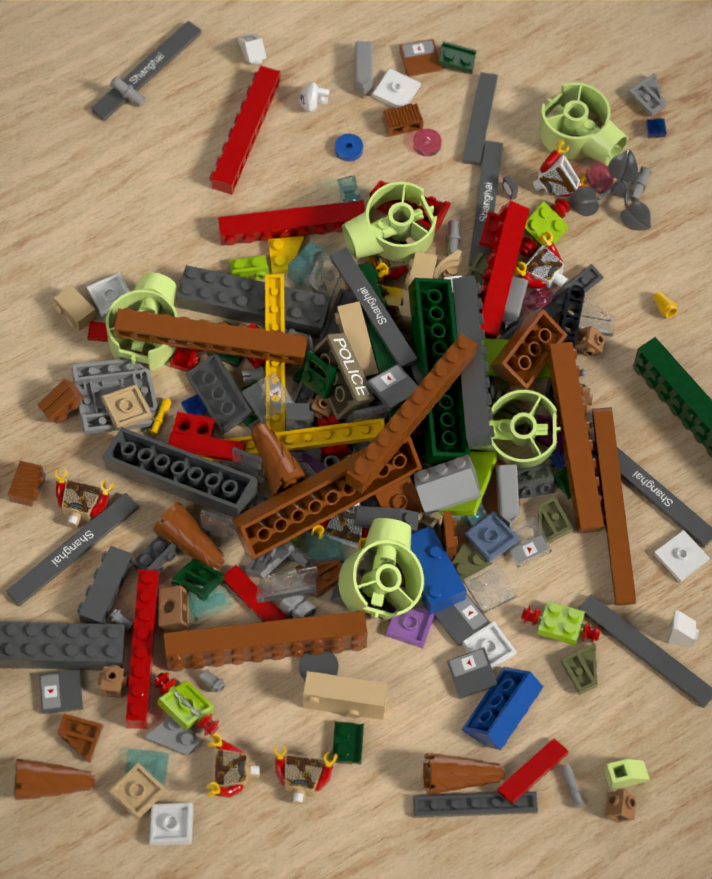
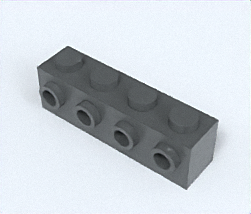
[77,546,134,624]

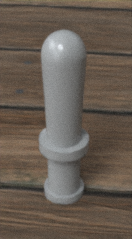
[561,764,585,808]

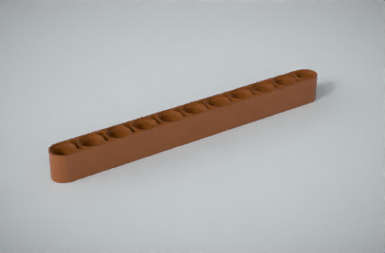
[592,407,636,606]

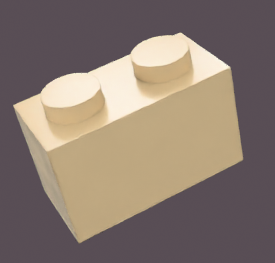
[54,285,96,331]

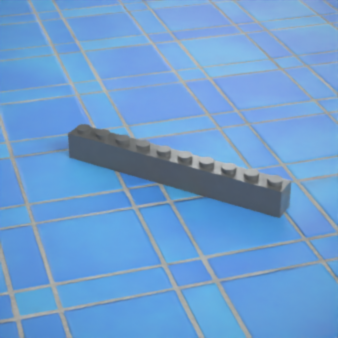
[452,275,495,448]

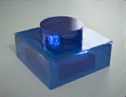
[646,118,667,138]
[181,394,207,415]
[549,449,566,470]

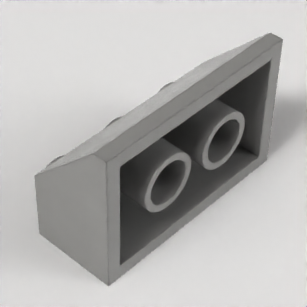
[414,455,481,515]

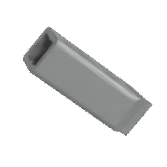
[355,41,373,99]
[500,276,528,334]
[495,465,520,528]

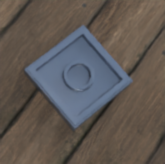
[464,512,520,563]

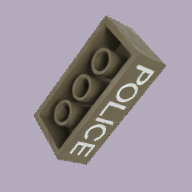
[312,333,375,420]

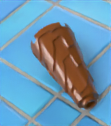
[252,423,308,496]
[153,501,225,570]
[423,753,505,795]
[14,759,95,800]

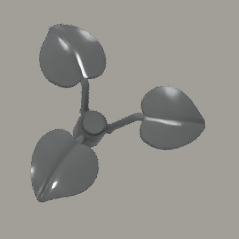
[568,149,651,231]

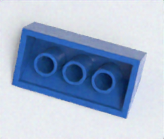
[461,667,544,750]

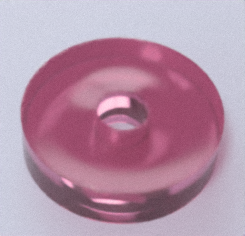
[413,128,442,157]
[586,163,613,192]
[524,287,554,310]

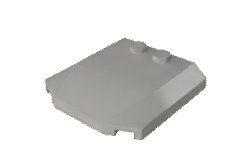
[72,358,157,435]

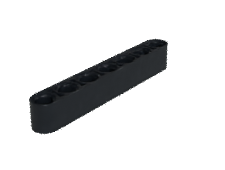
[545,285,585,408]

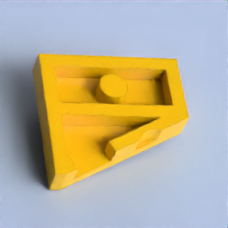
[268,236,304,274]

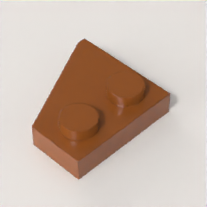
[295,559,342,597]
[58,713,103,763]

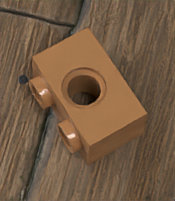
[157,585,189,633]

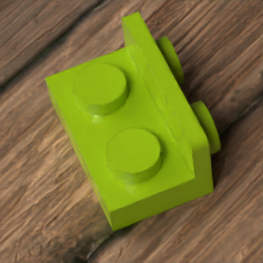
[229,255,269,280]

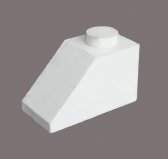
[237,33,267,65]
[668,610,699,647]

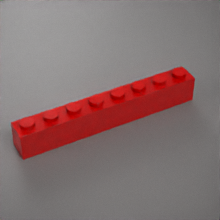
[209,65,281,195]
[218,200,365,246]
[479,200,530,339]
[126,570,160,729]

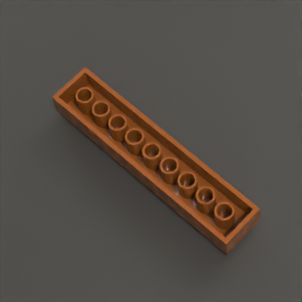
[231,436,422,560]
[164,611,368,672]

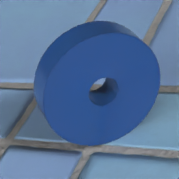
[335,134,363,162]

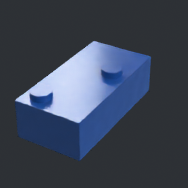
[411,526,467,615]

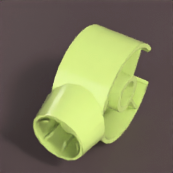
[539,83,628,166]
[342,182,437,262]
[106,272,178,370]
[469,390,561,469]
[338,518,424,621]

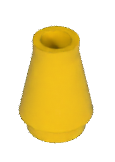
[653,292,678,318]

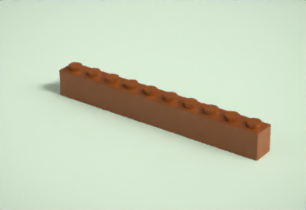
[114,308,308,366]
[346,333,477,493]
[546,342,606,534]

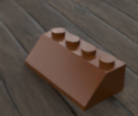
[490,309,567,390]

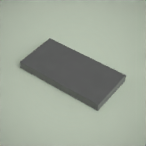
[185,352,254,435]

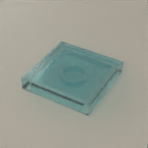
[125,749,169,787]

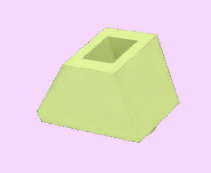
[604,759,650,791]

